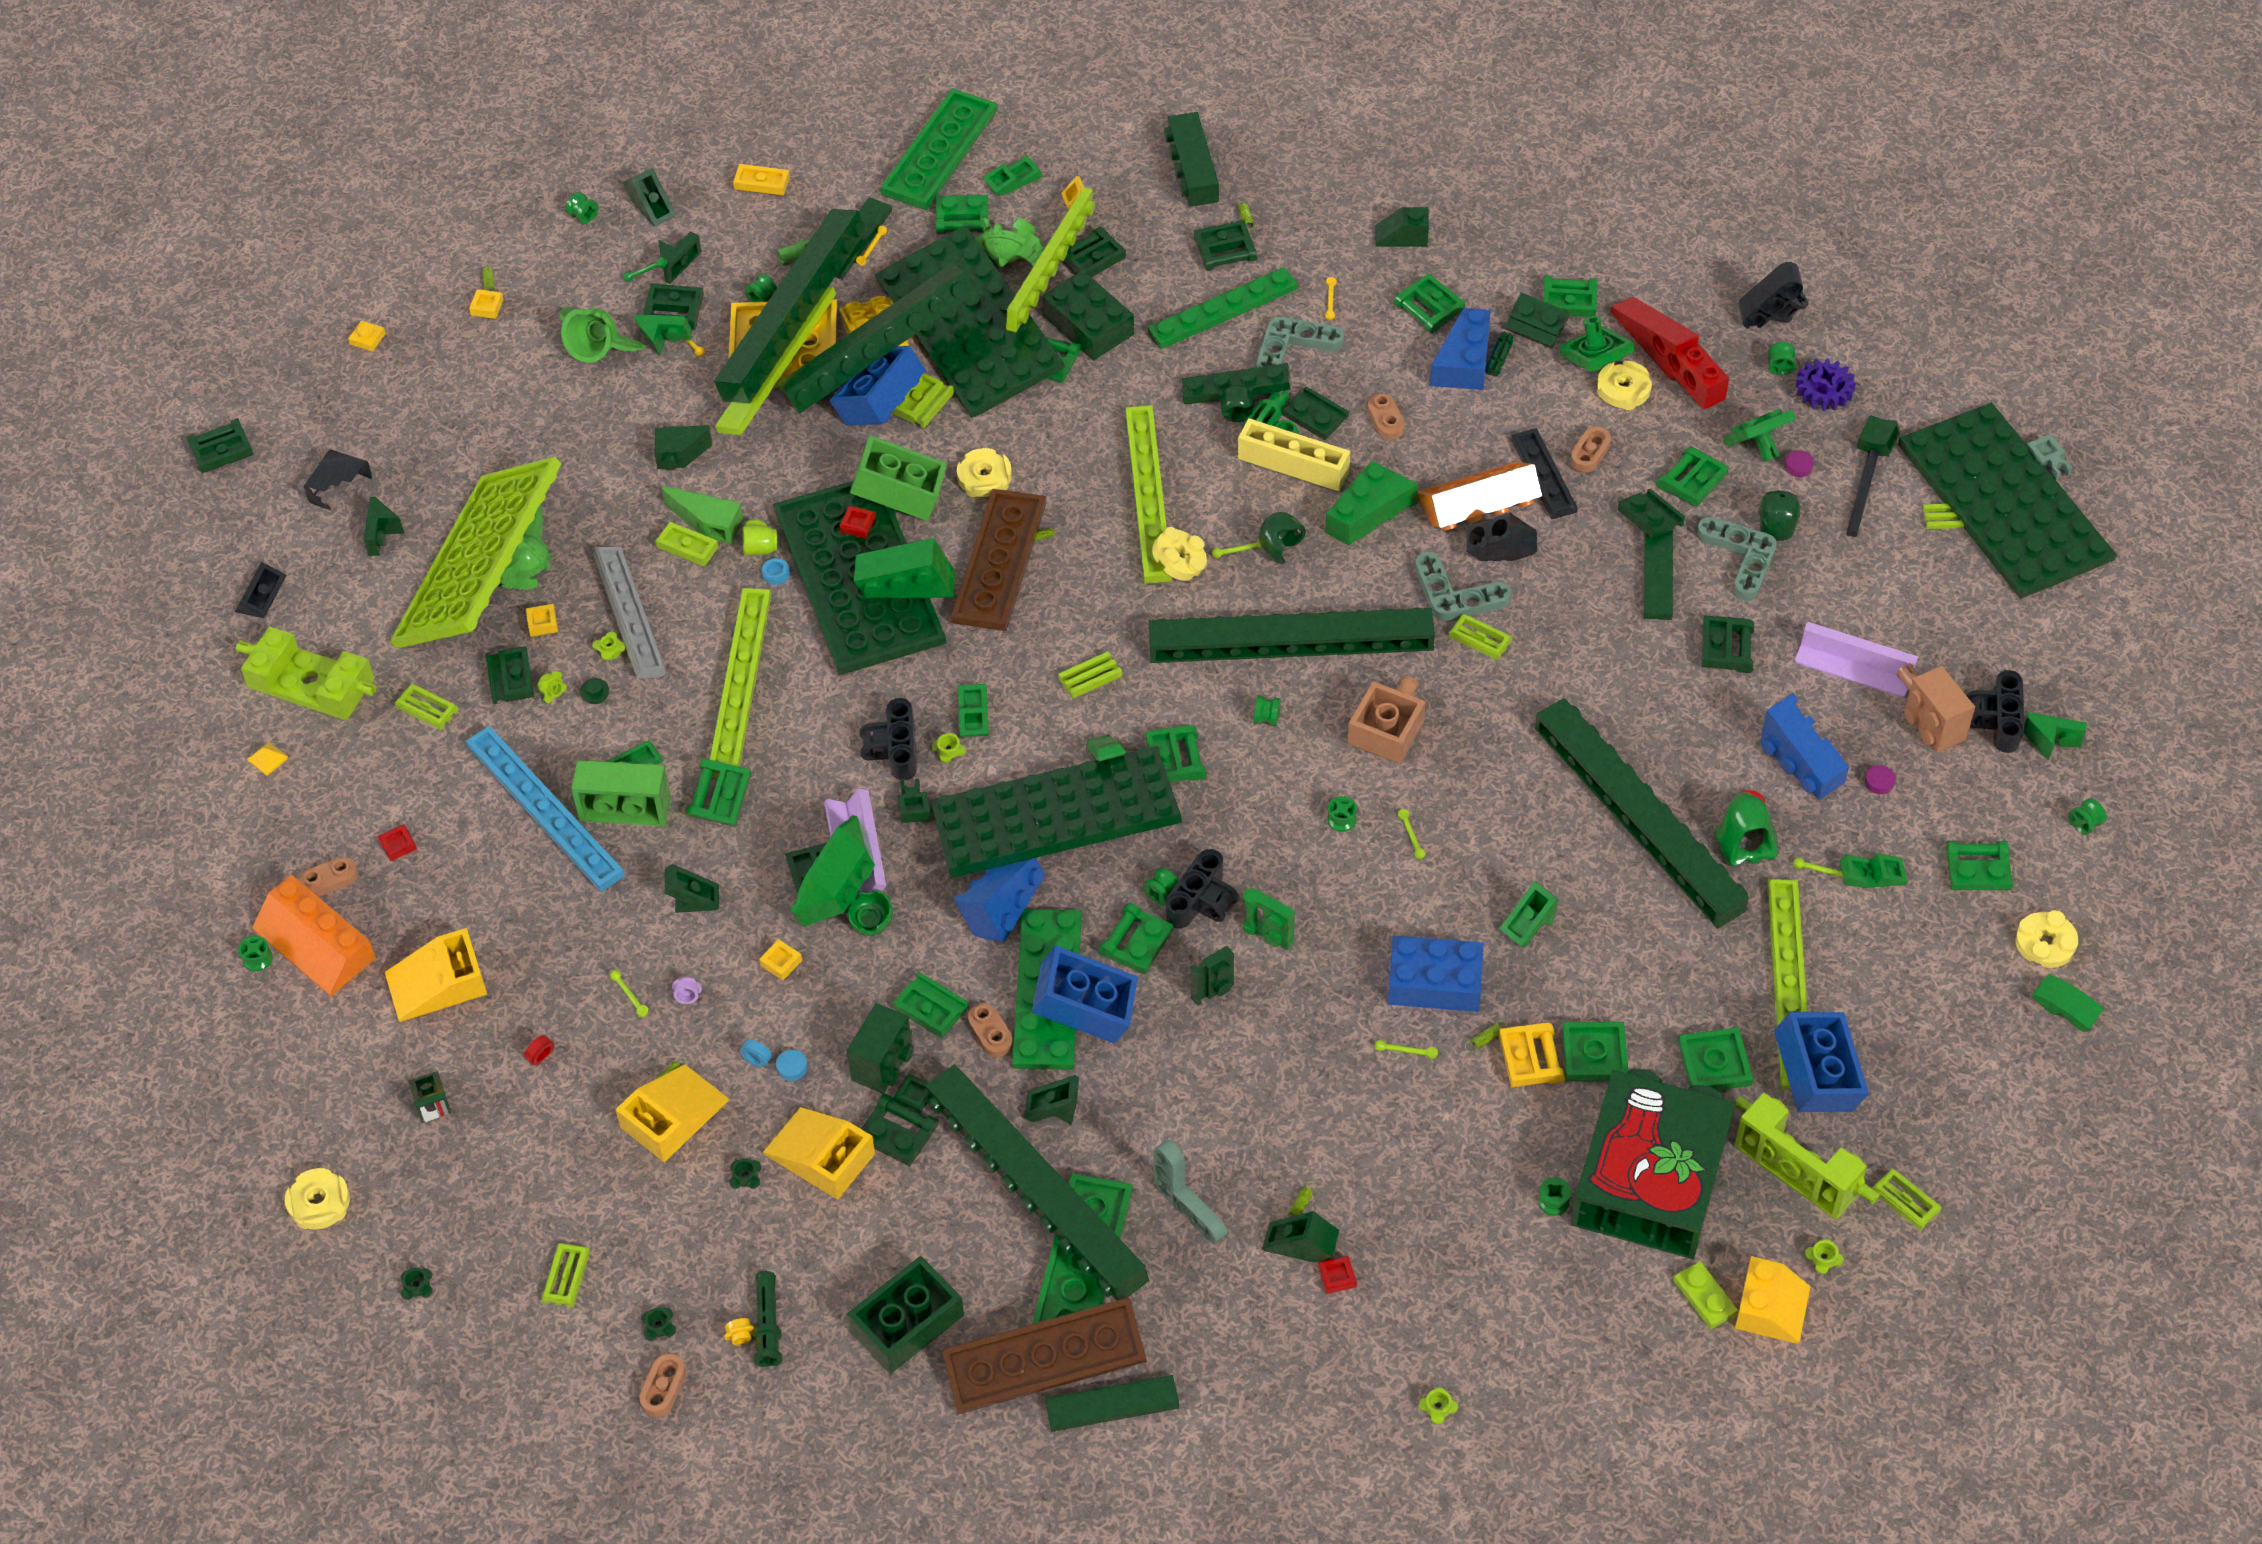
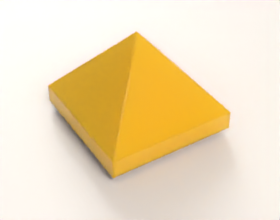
[1061,176,1084,210]
[247,742,288,776]

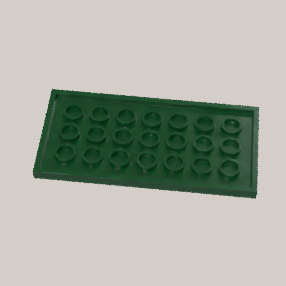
[875,225,1065,418]
[1898,402,2117,599]
[773,481,947,675]
[931,746,1182,878]

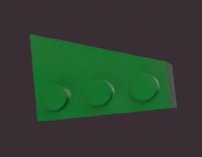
[1325,460,1418,545]
[854,538,955,598]

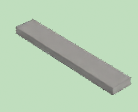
[593,547,666,678]

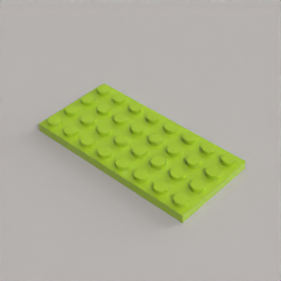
[389,456,562,649]

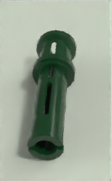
[753,1271,783,1367]

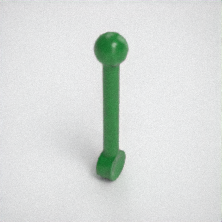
[623,257,667,282]

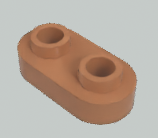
[1368,394,1404,439]
[1571,426,1611,473]
[299,857,358,897]
[968,1003,1013,1057]
[639,1354,686,1417]

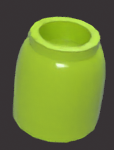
[742,519,777,556]

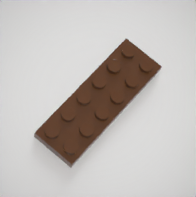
[951,489,1047,631]
[942,1297,1147,1414]

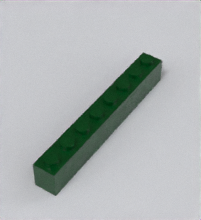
[777,263,976,414]

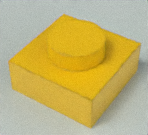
[469,289,504,319]
[348,320,386,352]
[526,604,558,637]
[759,939,802,981]

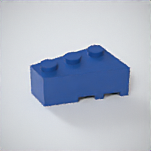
[1430,308,1491,390]
[1760,693,1849,800]
[953,858,1045,942]

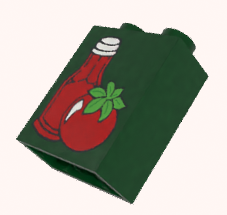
[1571,1069,1736,1260]

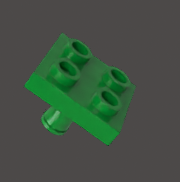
[1559,316,1635,372]
[1723,408,1796,462]

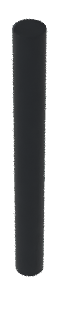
[1846,449,1879,537]

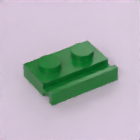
[893,972,969,1038]

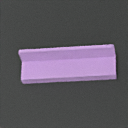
[1795,622,1918,697]
[824,788,886,897]

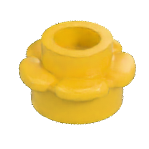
[724,1318,755,1346]

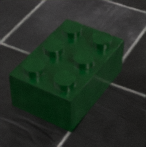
[1042,270,1134,361]
[846,1255,964,1374]

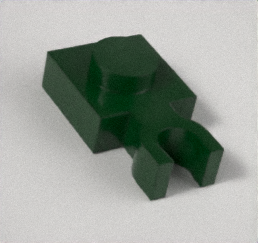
[898,779,931,823]

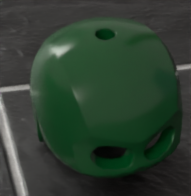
[1758,490,1800,541]
[1258,512,1306,564]

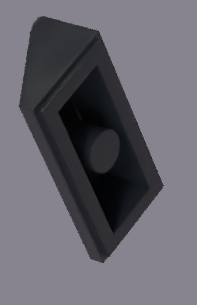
[234,562,286,618]

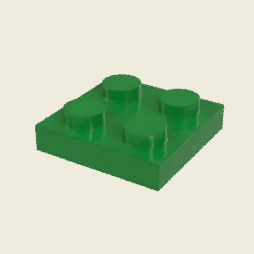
[1562,1022,1629,1081]
[1677,1027,1753,1091]

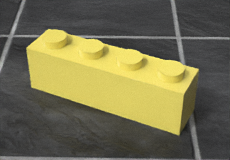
[1238,419,1350,491]

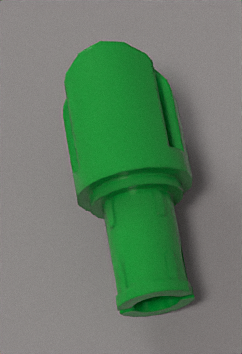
[1244,391,1289,426]

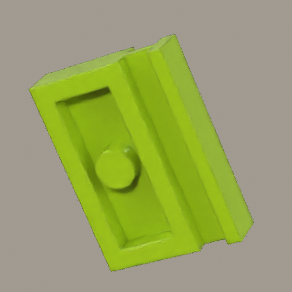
[892,373,954,428]

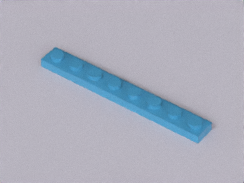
[466,726,625,892]

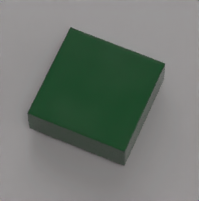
[894,1073,929,1113]

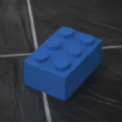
[830,346,926,426]
[1388,935,1484,1012]
[1032,945,1138,1044]
[1774,1012,1869,1112]

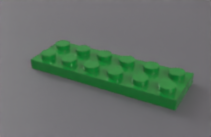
[880,88,997,210]
[1012,909,1082,1070]
[1032,1173,1133,1324]

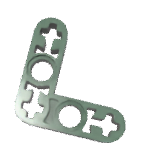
[1256,317,1344,367]
[1697,517,1777,601]
[1415,552,1512,621]
[1154,1139,1228,1244]

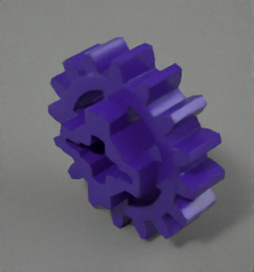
[1795,358,1856,411]

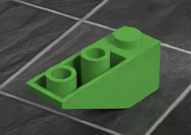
[662,486,743,544]

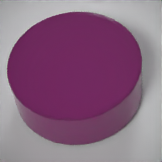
[1785,450,1814,477]
[1865,765,1896,794]

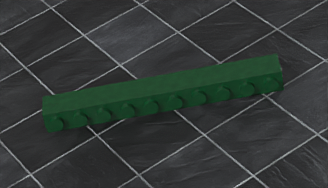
[714,209,866,404]
[1149,607,1435,663]
[1535,698,1749,929]
[925,1064,1149,1301]

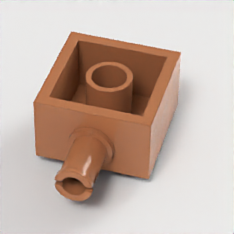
[1896,663,1975,753]
[1348,676,1426,764]

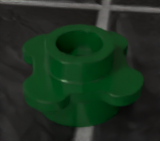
[729,1158,761,1189]
[401,1268,433,1300]
[641,1308,676,1341]

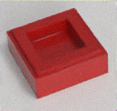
[839,506,876,538]
[377,824,417,862]
[1318,1255,1357,1294]

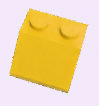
[1735,1256,1811,1344]

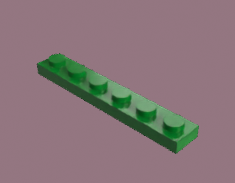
[1147,267,1298,349]

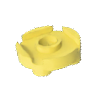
[1597,361,1652,410]
[957,448,1012,497]
[1152,527,1207,581]
[2016,910,2078,968]
[285,1168,350,1230]

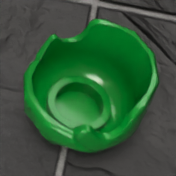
[847,889,893,936]

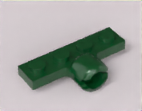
[1182,363,1291,422]

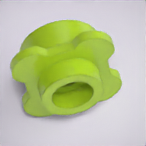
[592,632,626,660]
[537,671,567,703]
[932,733,966,763]
[1805,1239,1844,1274]
[1419,1387,1458,1424]

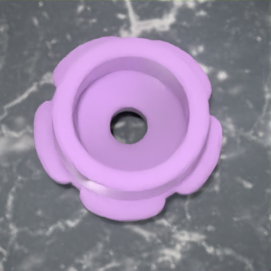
[672,976,702,1004]

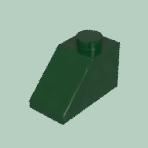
[623,168,676,226]
[1375,207,1429,247]
[654,425,712,470]
[1262,1211,1340,1262]

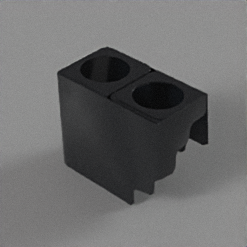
[303,449,372,510]
[1467,512,1537,562]

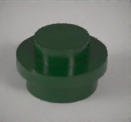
[580,678,609,704]

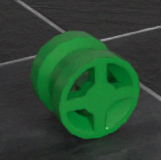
[566,192,599,224]
[745,274,777,302]
[1768,342,1796,375]
[1254,695,1281,727]
[1328,796,1357,832]
[2068,798,2107,835]
[1143,868,1178,906]
[238,935,273,972]
[1538,1177,1571,1216]

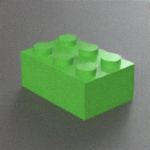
[850,435,947,521]
[571,760,671,826]

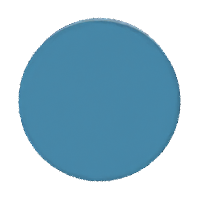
[761,558,790,585]
[740,1039,772,1067]
[776,1050,808,1081]

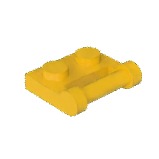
[1499,1023,1566,1088]

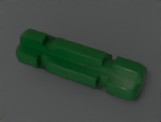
[1485,331,1514,377]

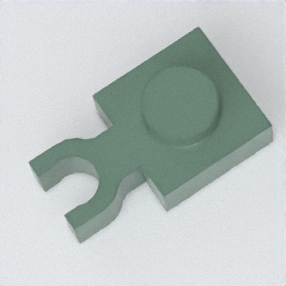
[2026,434,2073,480]

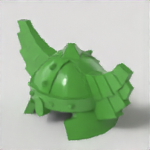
[975,217,1044,268]
[559,306,647,363]
[500,504,553,590]

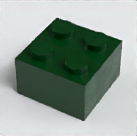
[846,1003,914,1094]

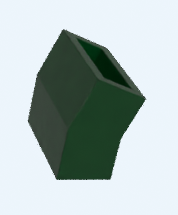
[1857,415,1900,457]

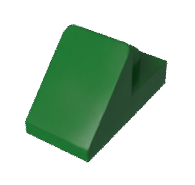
[634,315,692,356]
[2023,712,2087,760]
[1500,881,1559,947]

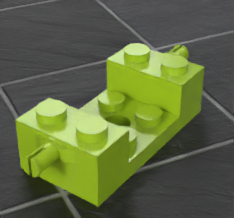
[236,626,377,721]
[1734,1093,1880,1220]

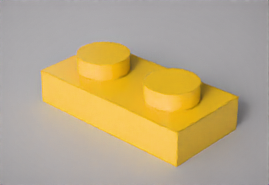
[733,164,790,196]

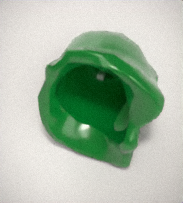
[1714,792,1778,866]

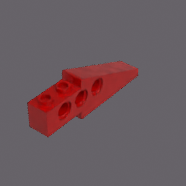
[1611,297,1729,410]

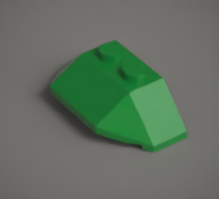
[790,815,875,927]

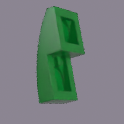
[983,155,1043,196]
[958,684,989,737]
[1839,853,1908,888]
[2031,974,2104,1032]

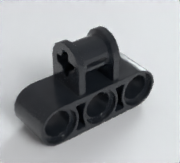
[1739,262,1808,329]
[1966,670,2024,753]
[860,698,917,780]
[1166,849,1239,929]

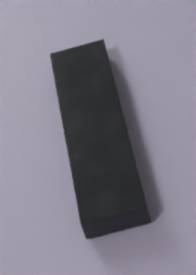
[1511,428,1578,520]

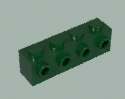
[1164,112,1219,207]

